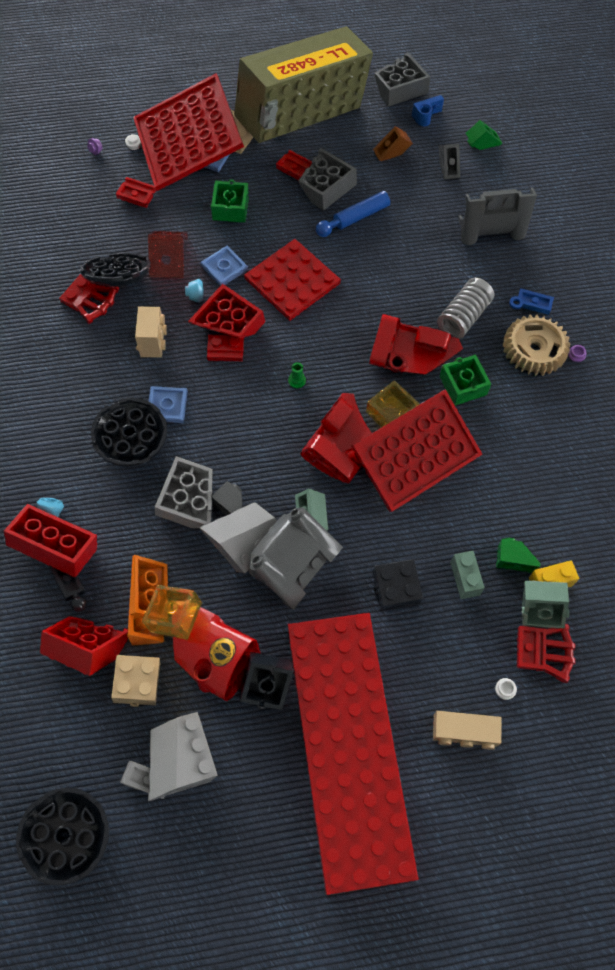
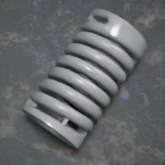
[437,277,495,339]

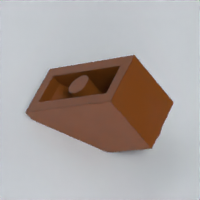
[373,126,413,161]

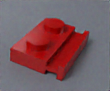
[276,150,312,180]
[116,177,157,208]
[207,335,244,362]

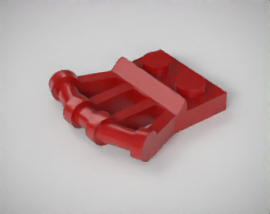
[59,274,119,324]
[517,624,575,683]

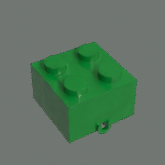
[211,179,249,223]
[439,355,491,406]

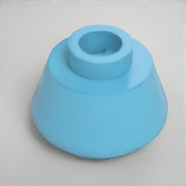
[185,279,204,303]
[37,498,64,517]

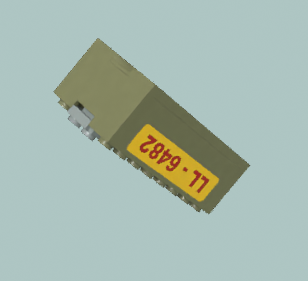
[234,26,373,143]

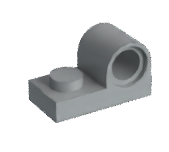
[120,761,165,799]

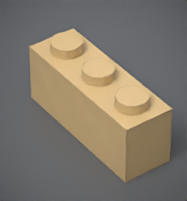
[433,711,501,750]

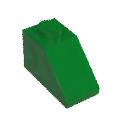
[466,120,502,150]
[496,538,541,573]

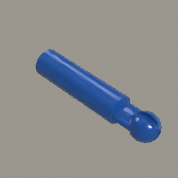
[316,191,390,237]

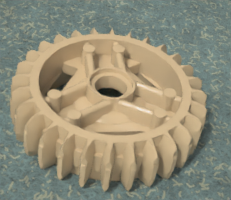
[503,314,570,376]

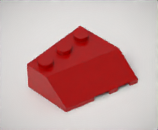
[188,284,265,339]
[40,616,128,676]

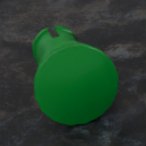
[288,362,306,389]

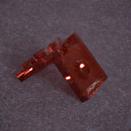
[148,231,188,278]

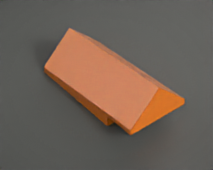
[128,555,169,646]

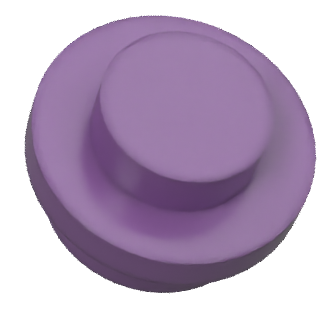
[88,138,102,155]
[568,345,587,362]

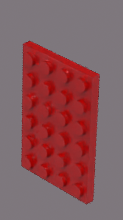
[351,389,482,512]

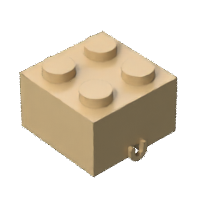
[135,307,167,357]
[111,655,160,707]

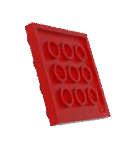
[244,239,341,321]

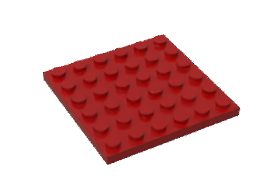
[133,73,244,191]

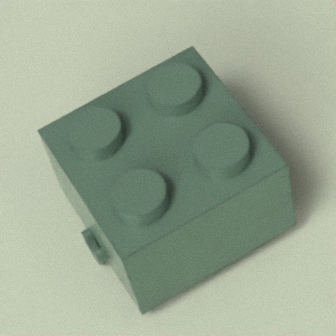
[522,581,569,628]

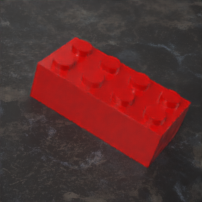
[4,504,97,578]

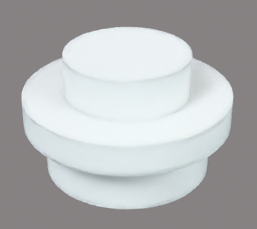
[125,134,141,150]
[495,678,517,700]

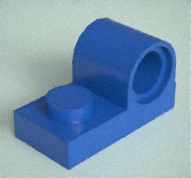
[412,95,444,126]

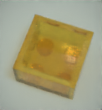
[366,380,420,427]
[142,585,202,640]

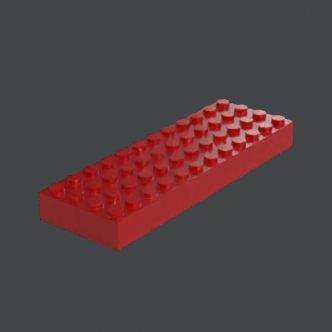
[288,613,419,895]

